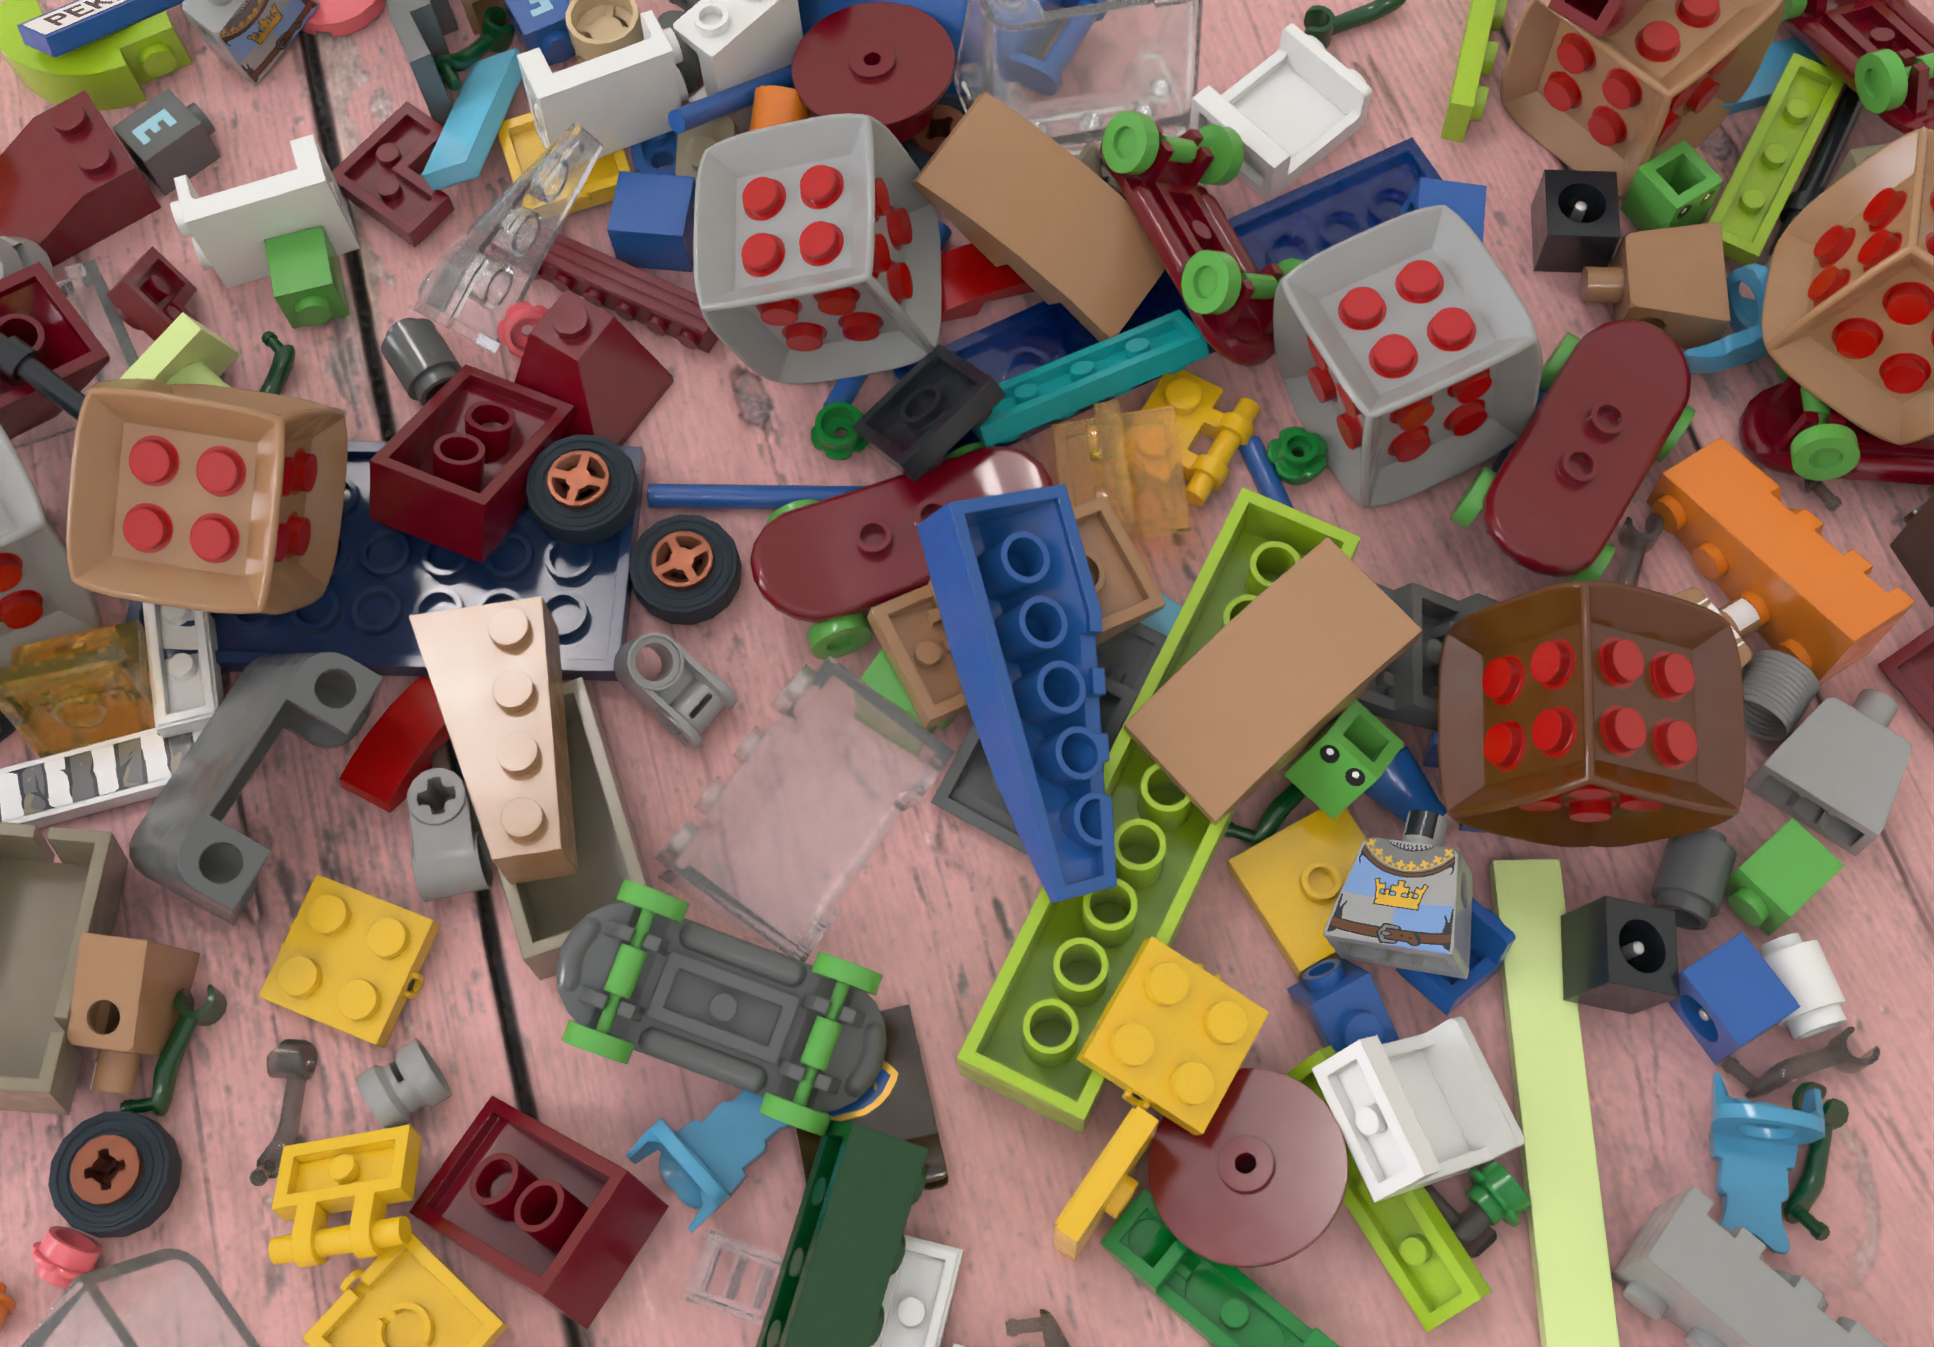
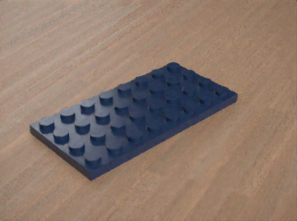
[118,441,646,681]

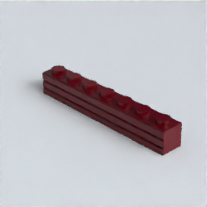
[485,209,719,353]

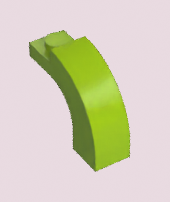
[0,0,192,110]

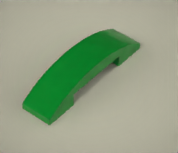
[1100,1188,1340,1347]

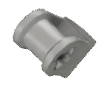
[613,632,738,750]
[407,768,493,902]

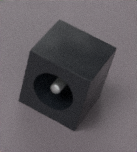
[1531,169,1621,273]
[1561,895,1680,1014]

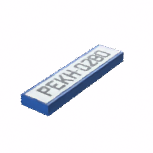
[17,0,184,58]

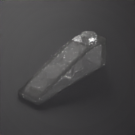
[413,123,604,354]

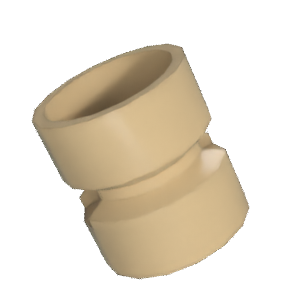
[565,0,644,64]

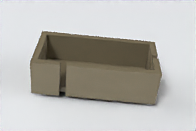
[497,677,653,981]
[0,822,128,1115]

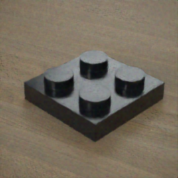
[851,344,1006,482]

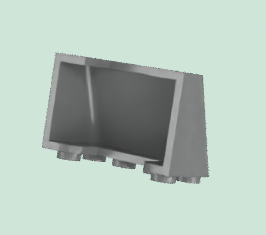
[129,652,383,926]

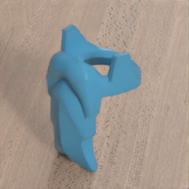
[1683,263,1769,374]
[1708,1073,1825,1255]
[626,1090,791,1232]

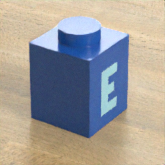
[503,0,576,66]

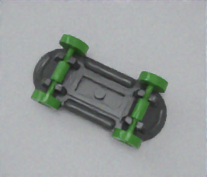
[556,879,887,1136]

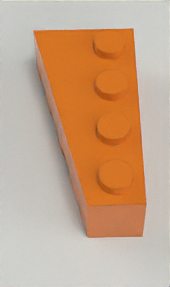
[1646,437,1916,686]

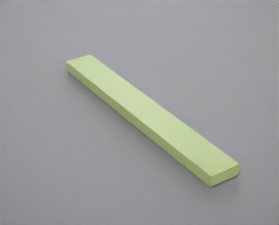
[1489,859,1620,1347]

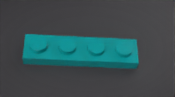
[972,309,1209,447]

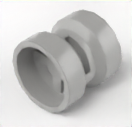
[355,1038,452,1129]

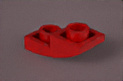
[941,243,1034,322]
[339,676,450,813]

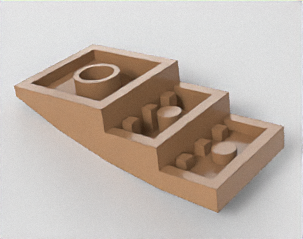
[912,92,1165,342]
[867,495,1166,729]
[1124,537,1423,826]

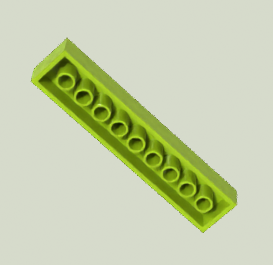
[957,487,1361,1135]

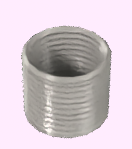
[1742,650,1819,741]

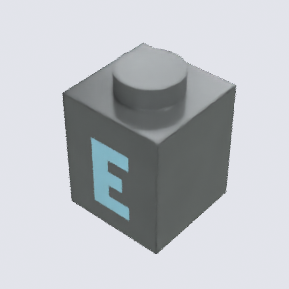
[112,89,221,196]

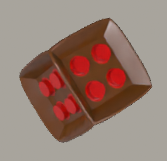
[1437,581,1746,848]

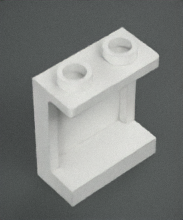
[673,0,803,134]
[517,10,689,173]
[1189,23,1372,203]
[170,134,360,289]
[1312,1016,1525,1203]

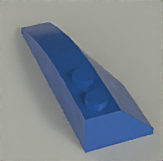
[917,483,1117,903]

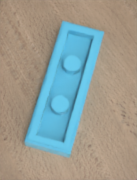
[421,48,522,190]

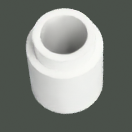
[1759,933,1848,1040]

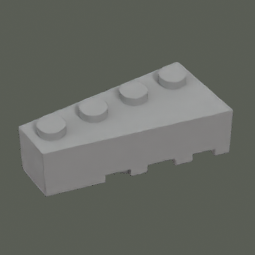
[1611,1185,1887,1347]

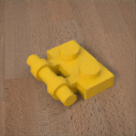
[1112,370,1261,507]
[268,1124,422,1268]

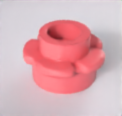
[497,301,548,359]
[31,1226,103,1288]

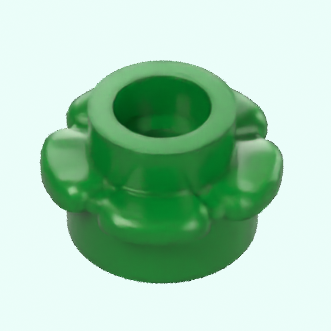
[810,402,867,461]
[1267,426,1328,485]
[1465,1160,1531,1227]

